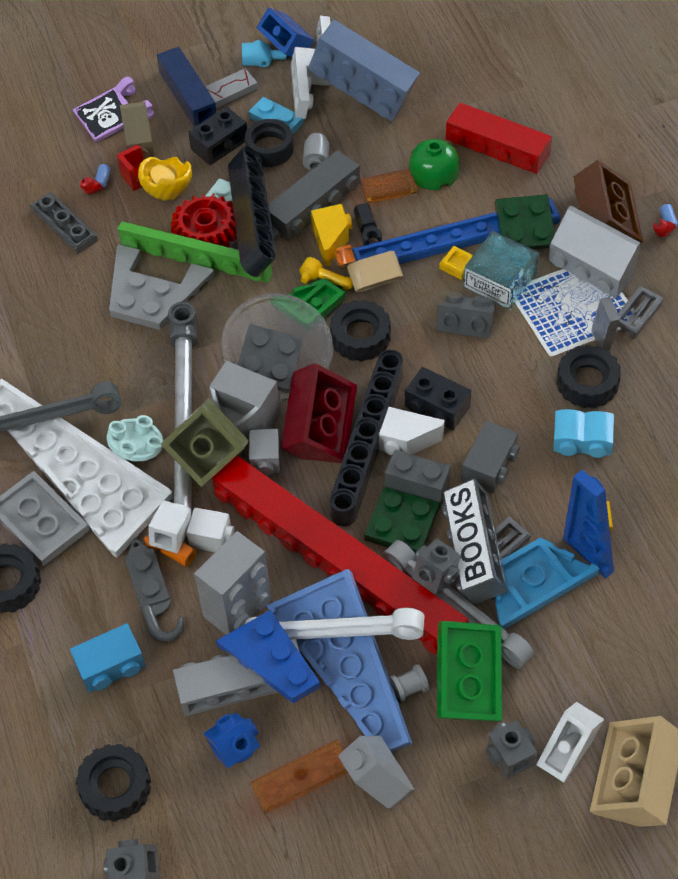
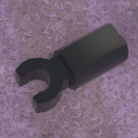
[353,203,382,246]

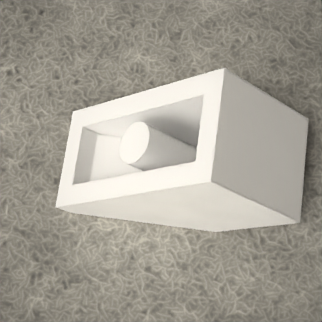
[379,407,444,455]
[536,702,604,783]

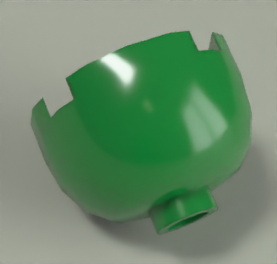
[408,138,460,190]

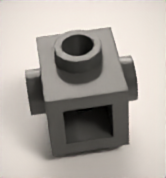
[411,538,461,595]
[486,720,537,779]
[104,839,159,879]

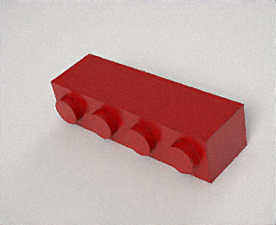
[445,102,552,174]

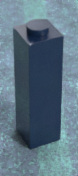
[157,46,217,127]

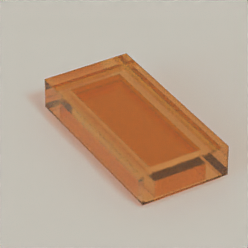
[360,169,417,203]

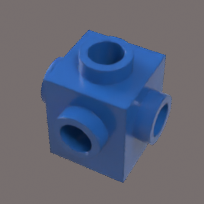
[203,712,260,768]

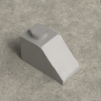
[338,736,415,809]

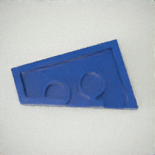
[216,610,321,704]

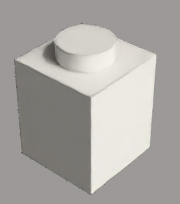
[149,500,191,553]
[186,507,235,552]

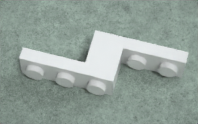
[291,16,331,119]

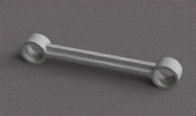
[383,540,534,669]

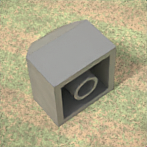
[209,361,281,439]

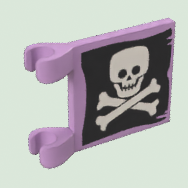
[73,76,155,143]

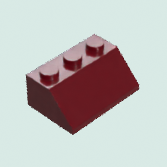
[281,363,357,463]

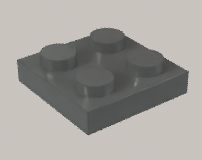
[237,323,303,393]

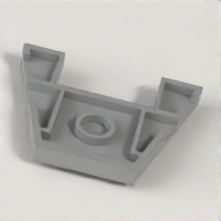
[109,244,215,330]

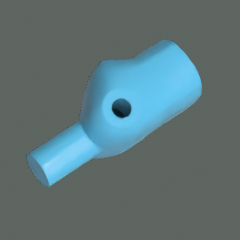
[242,40,286,67]

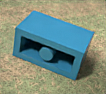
[70,623,146,693]

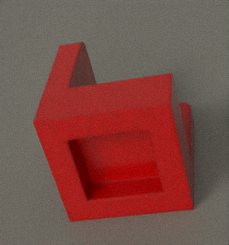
[117,145,144,191]

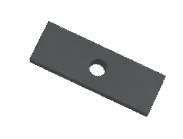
[30,192,98,255]

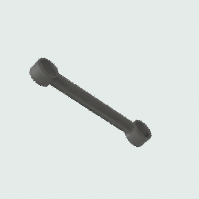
[0,382,122,432]

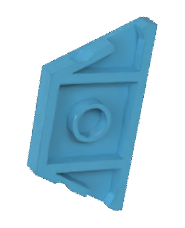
[494,537,599,630]

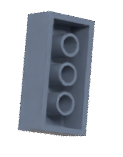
[308,20,420,122]

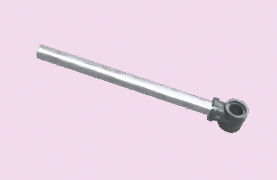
[168,301,199,516]

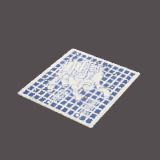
[510,269,640,357]

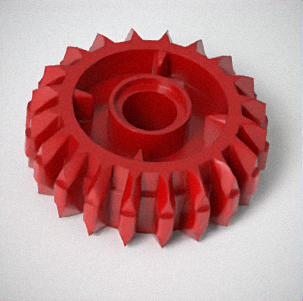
[170,193,237,247]

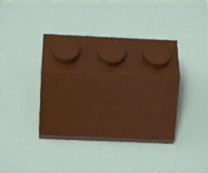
[573,160,643,244]

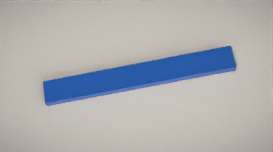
[352,198,561,264]

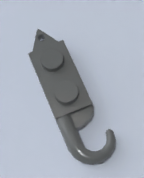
[124,538,184,642]

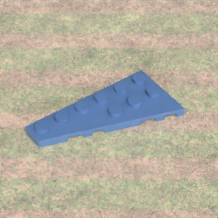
[267,569,412,753]

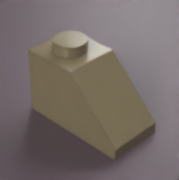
[120,101,155,160]

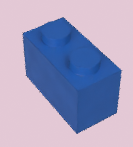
[256,7,315,57]

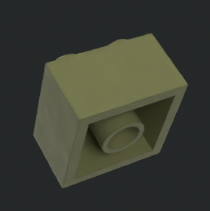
[161,398,249,487]

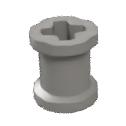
[389,664,429,703]

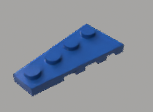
[563,469,614,579]

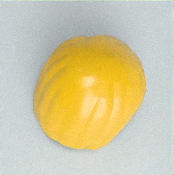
[138,157,192,201]

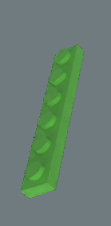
[118,221,272,283]

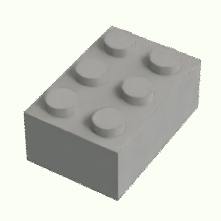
[194,531,271,635]

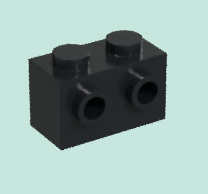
[188,107,247,166]
[405,366,472,431]

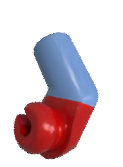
[80,164,111,195]
[653,204,678,237]

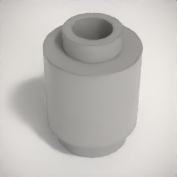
[303,133,330,171]

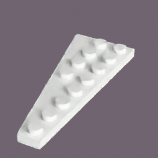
[0,379,174,558]

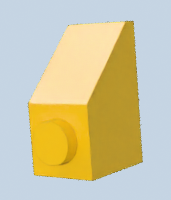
[311,204,352,267]

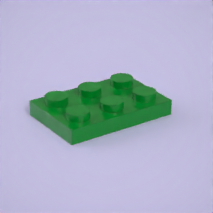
[437,621,502,722]

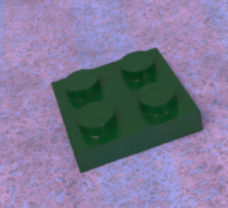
[494,194,555,250]
[364,486,439,555]

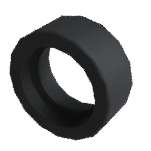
[245,119,294,167]

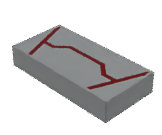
[206,68,258,109]

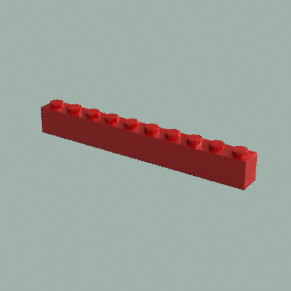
[212,455,469,654]

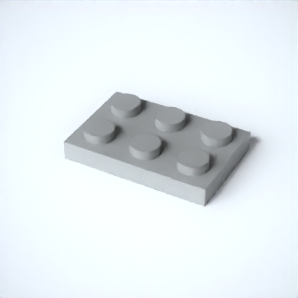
[0,471,90,567]

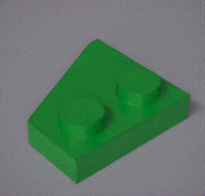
[270,278,345,332]

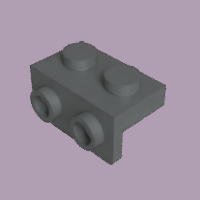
[436,292,496,338]

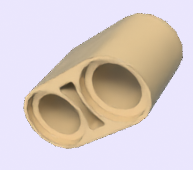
[347,251,403,293]

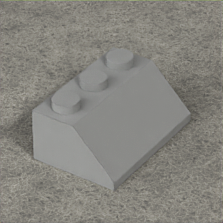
[548,206,640,298]

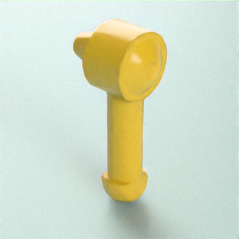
[299,257,353,290]

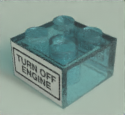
[464,231,539,309]

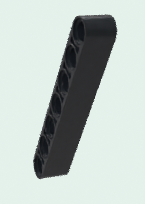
[228,146,276,277]
[330,349,403,526]

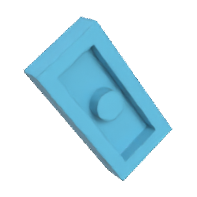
[248,97,304,134]

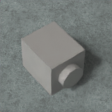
[249,429,280,476]

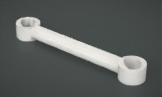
[245,608,425,640]

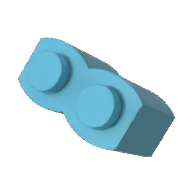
[553,409,614,458]

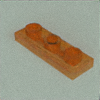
[250,739,348,813]

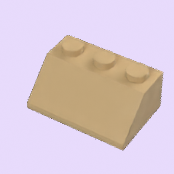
[590,716,678,827]

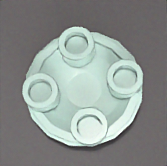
[106,415,164,461]

